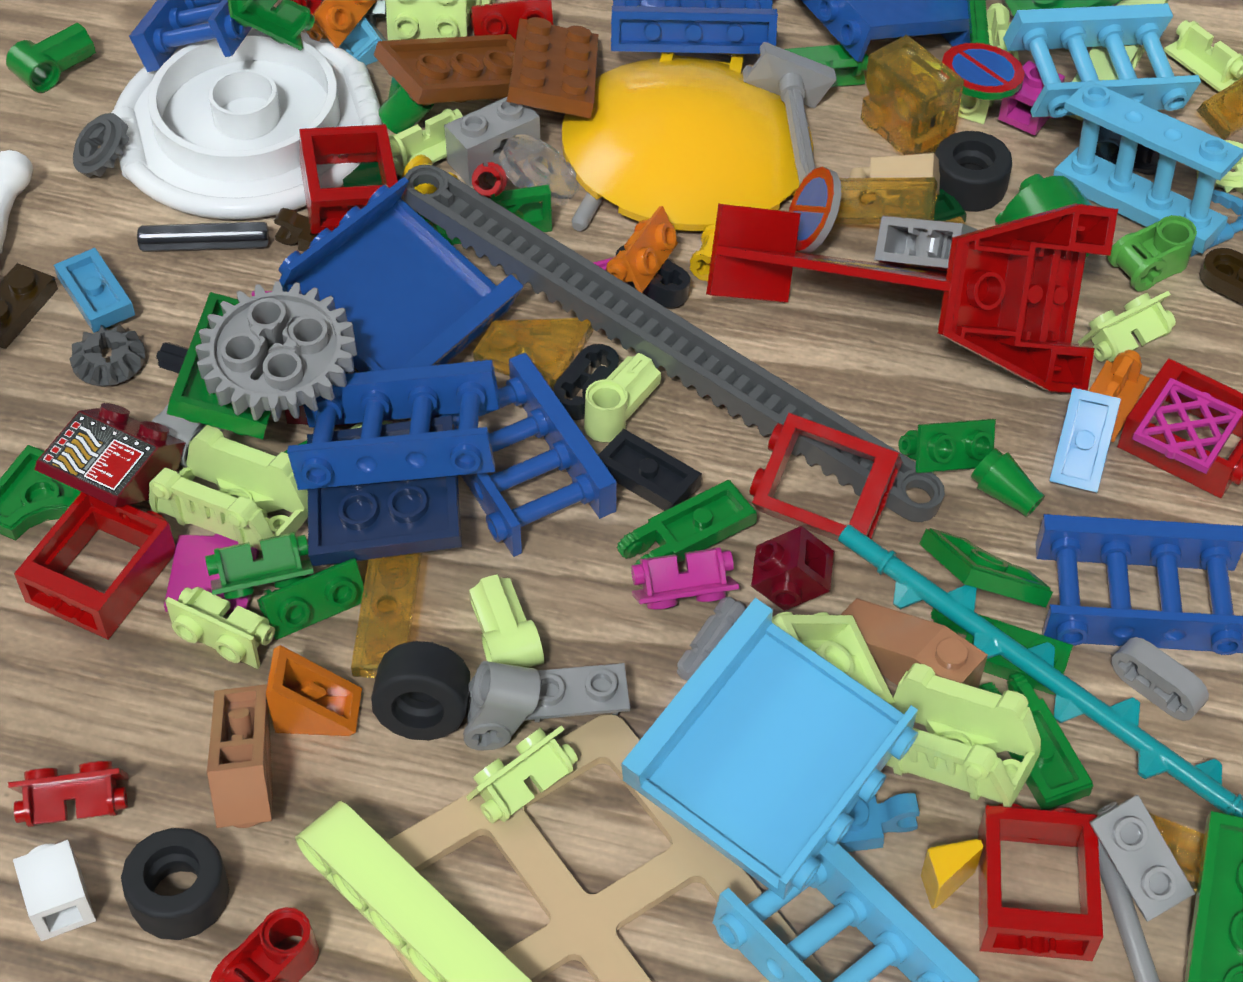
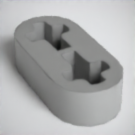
[1111,637,1209,721]

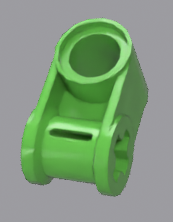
[1107,215,1197,292]

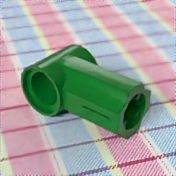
[6,22,96,93]
[378,77,434,134]

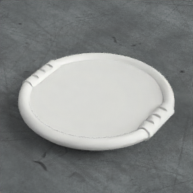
[111,28,384,220]

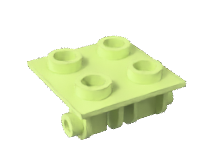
[386,0,470,40]

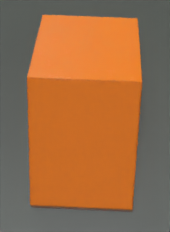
[266,645,362,736]

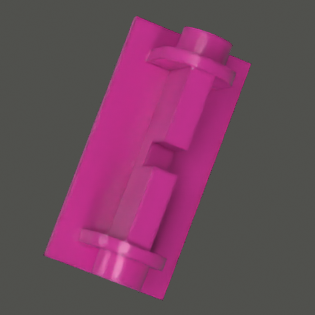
[631,547,739,609]

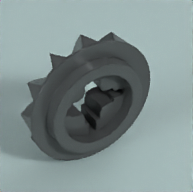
[73,113,129,178]
[69,324,145,386]

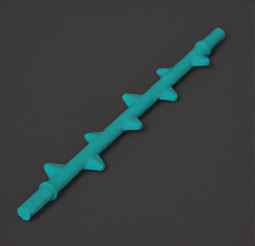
[838,524,1243,818]

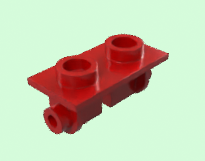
[470,0,554,40]
[8,761,129,827]

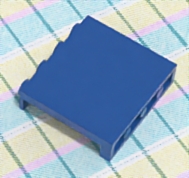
[802,0,971,62]
[278,177,524,372]

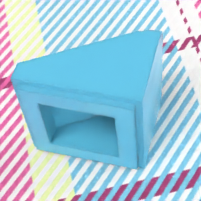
[339,16,387,65]

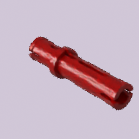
[472,162,509,198]

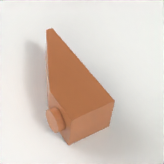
[841,598,988,688]
[207,684,273,828]

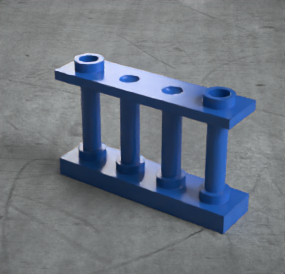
[129,0,252,72]
[611,0,778,54]
[431,352,617,557]
[287,360,500,490]
[1036,514,1243,655]

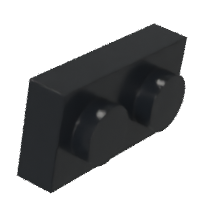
[598,429,702,511]

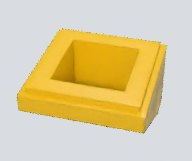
[921,839,983,909]

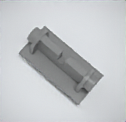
[524,663,630,723]
[1089,795,1195,922]

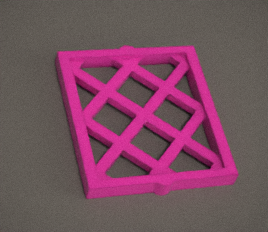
[1132,378,1243,474]

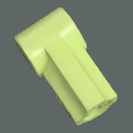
[584,353,661,442]
[469,574,544,668]

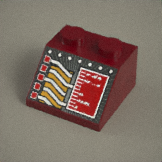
[34,403,186,507]

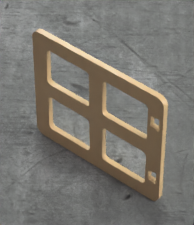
[386,714,825,982]

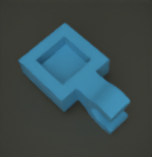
[838,793,920,852]

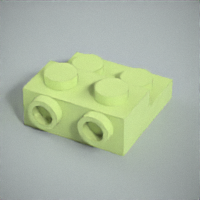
[772,612,895,705]

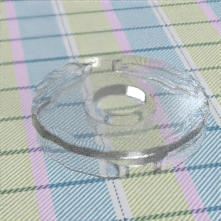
[499,134,579,206]

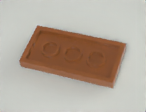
[507,17,599,119]
[374,34,516,105]

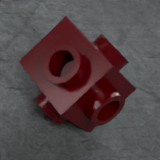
[751,526,834,611]

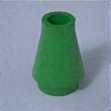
[971,448,1045,517]

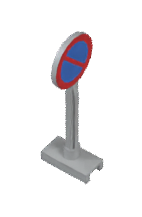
[742,42,841,253]

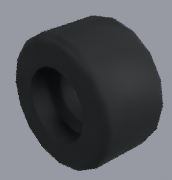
[935,131,1012,212]
[371,641,470,741]
[121,828,230,940]

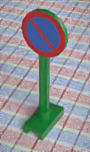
[940,0,1025,100]

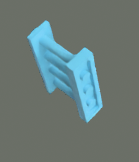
[1003,3,1201,118]
[1054,80,1243,254]
[712,842,980,982]

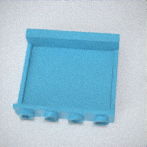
[621,598,918,900]

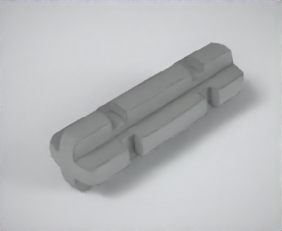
[677,597,745,681]

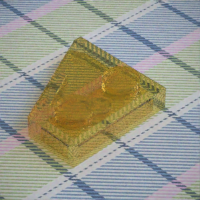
[473,318,593,391]

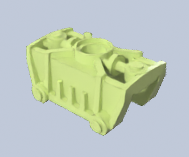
[149,425,308,551]
[886,663,1041,807]

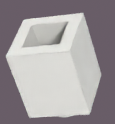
[13,840,96,941]

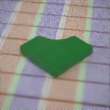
[0,445,81,541]
[919,528,1053,608]

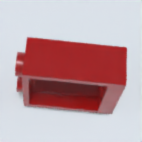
[299,124,398,234]
[1117,358,1243,498]
[750,413,903,543]
[14,492,176,640]
[978,803,1103,961]

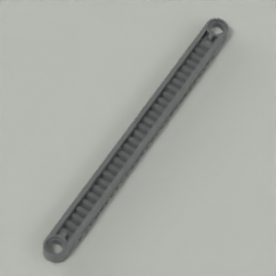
[404,165,945,522]

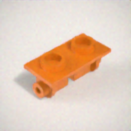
[307,0,376,48]
[606,206,678,293]
[1089,350,1150,443]

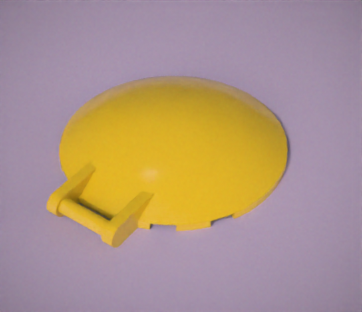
[561,52,813,231]

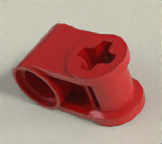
[210,907,319,982]

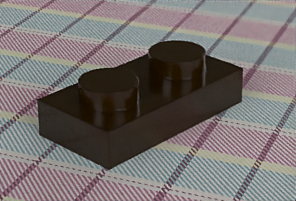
[0,263,58,349]

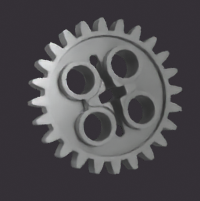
[196,281,357,422]

